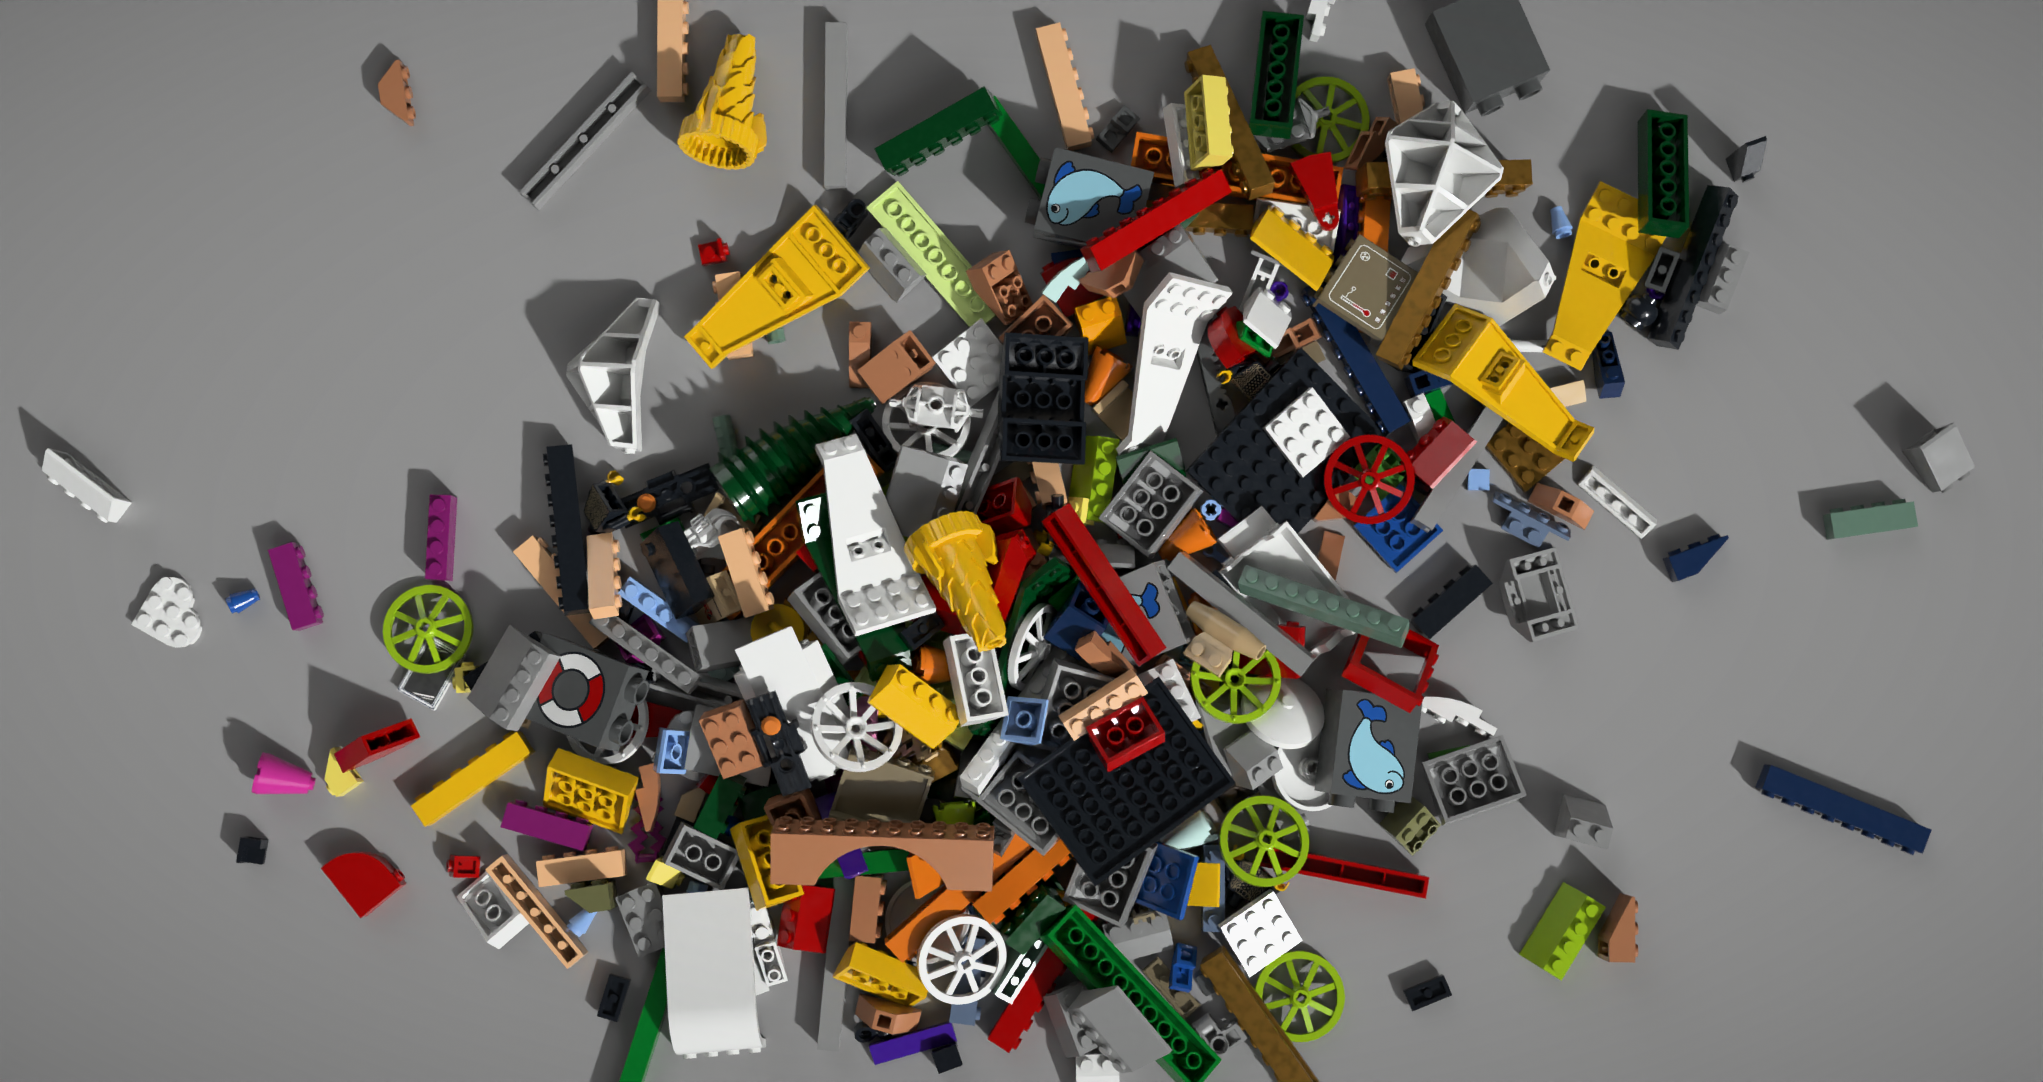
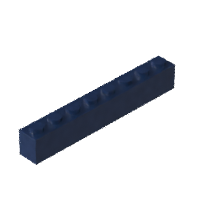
[1301,277,1411,435]
[1755,764,1932,855]

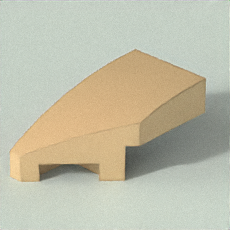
[674,787,707,823]

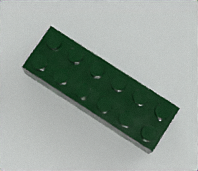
[1249,11,1304,139]
[874,86,1003,177]
[1637,109,1689,238]

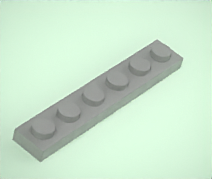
[589,616,702,695]

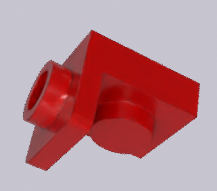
[698,238,730,267]
[446,855,481,878]

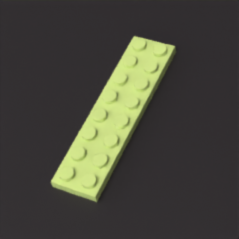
[866,181,996,327]

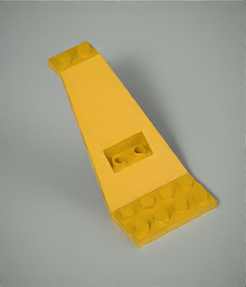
[1542,181,1666,371]
[1413,303,1594,462]

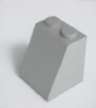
[1903,423,1975,493]
[1553,794,1613,849]

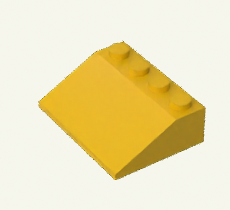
[1250,204,1334,291]
[543,748,638,834]

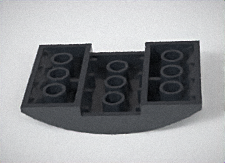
[998,332,1088,465]

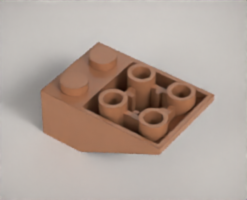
[966,250,1033,325]
[857,330,936,405]
[1598,893,1638,963]

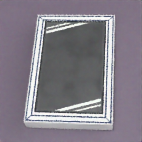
[397,637,467,710]

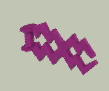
[627,795,667,864]

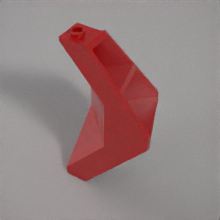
[909,529,1036,635]

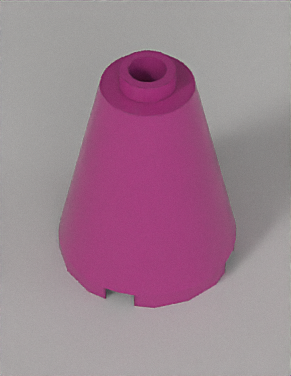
[252,752,316,794]

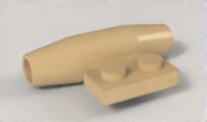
[1183,601,1266,678]

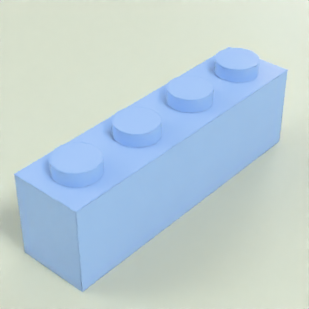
[618,577,700,643]

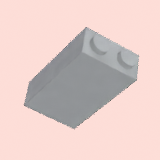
[686,616,755,673]

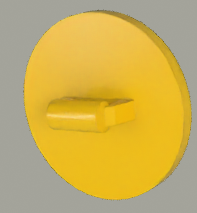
[750,604,804,642]

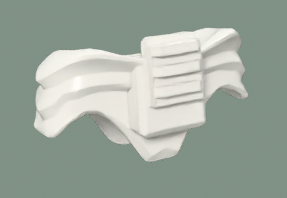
[684,508,742,560]

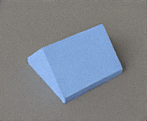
[1000,696,1049,746]
[653,727,690,774]

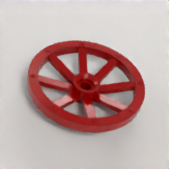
[1324,435,1415,524]

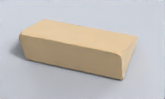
[1550,380,1586,407]

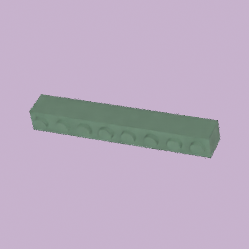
[1238,565,1409,648]

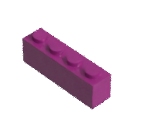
[425,494,457,581]
[268,542,324,631]
[501,799,594,851]

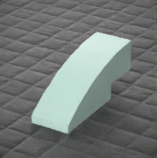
[1041,256,1089,303]

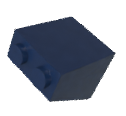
[1043,581,1108,661]

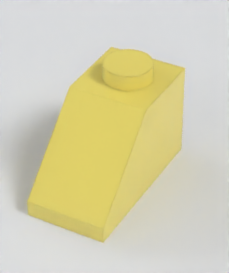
[324,747,364,797]
[646,857,686,889]

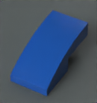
[1169,943,1197,993]

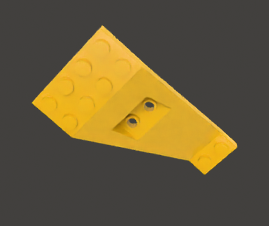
[684,205,870,369]

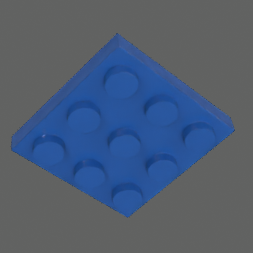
[1353,484,1443,573]
[1135,841,1199,920]

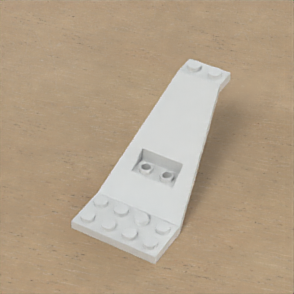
[1116,272,1232,455]
[815,434,936,636]

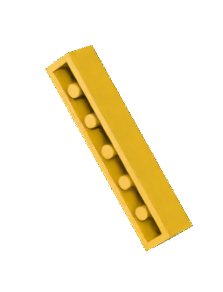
[411,730,535,827]

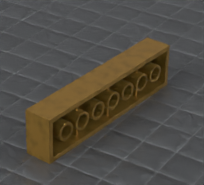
[1355,159,1533,200]

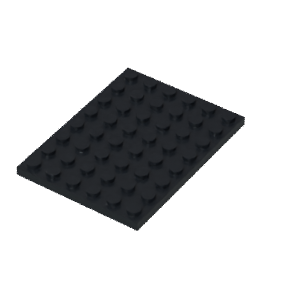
[1186,347,1387,534]
[1017,676,1236,887]

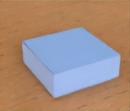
[1467,469,1490,491]

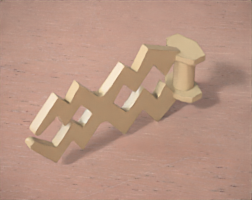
[882,729,944,762]

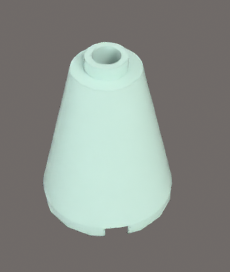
[1160,810,1219,851]

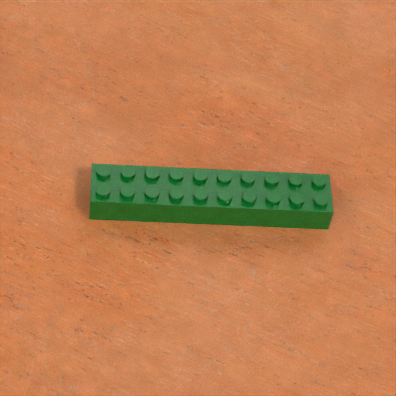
[1039,904,1221,1082]

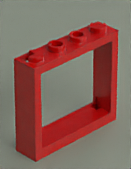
[1341,629,1439,713]

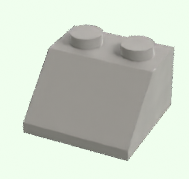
[1223,730,1283,790]

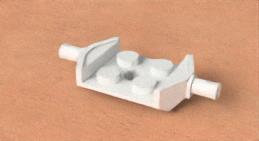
[889,384,984,433]

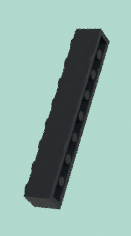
[1647,185,1739,350]
[543,444,590,616]

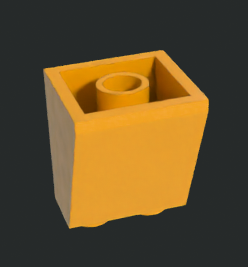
[1074,297,1127,356]

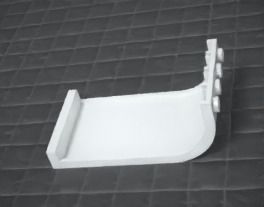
[662,888,766,1059]

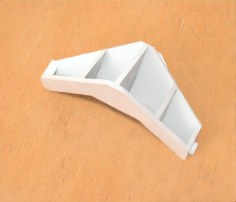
[1385,101,1504,247]
[1401,207,1556,326]
[566,298,660,454]

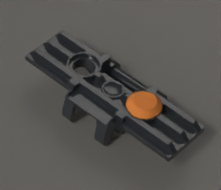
[621,463,720,529]
[746,690,812,797]

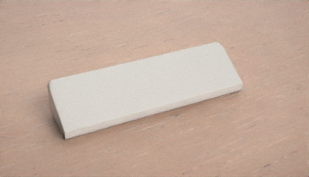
[1163,103,1200,188]
[1577,466,1657,539]

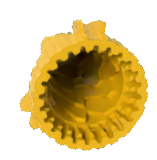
[677,34,767,170]
[904,511,1006,652]

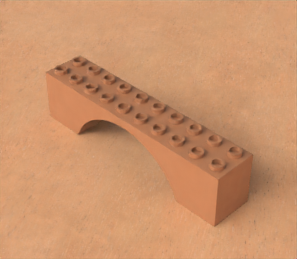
[770,816,995,891]

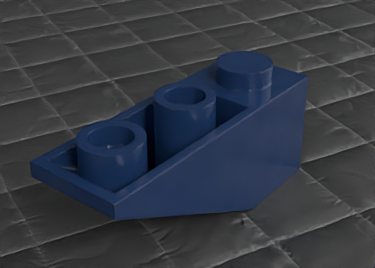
[1592,332,1625,399]
[1404,370,1454,398]
[1663,533,1729,582]

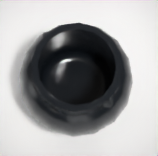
[1619,293,1658,331]

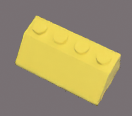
[1184,75,1234,171]

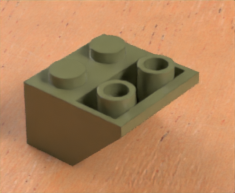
[1379,796,1441,856]
[564,878,618,913]

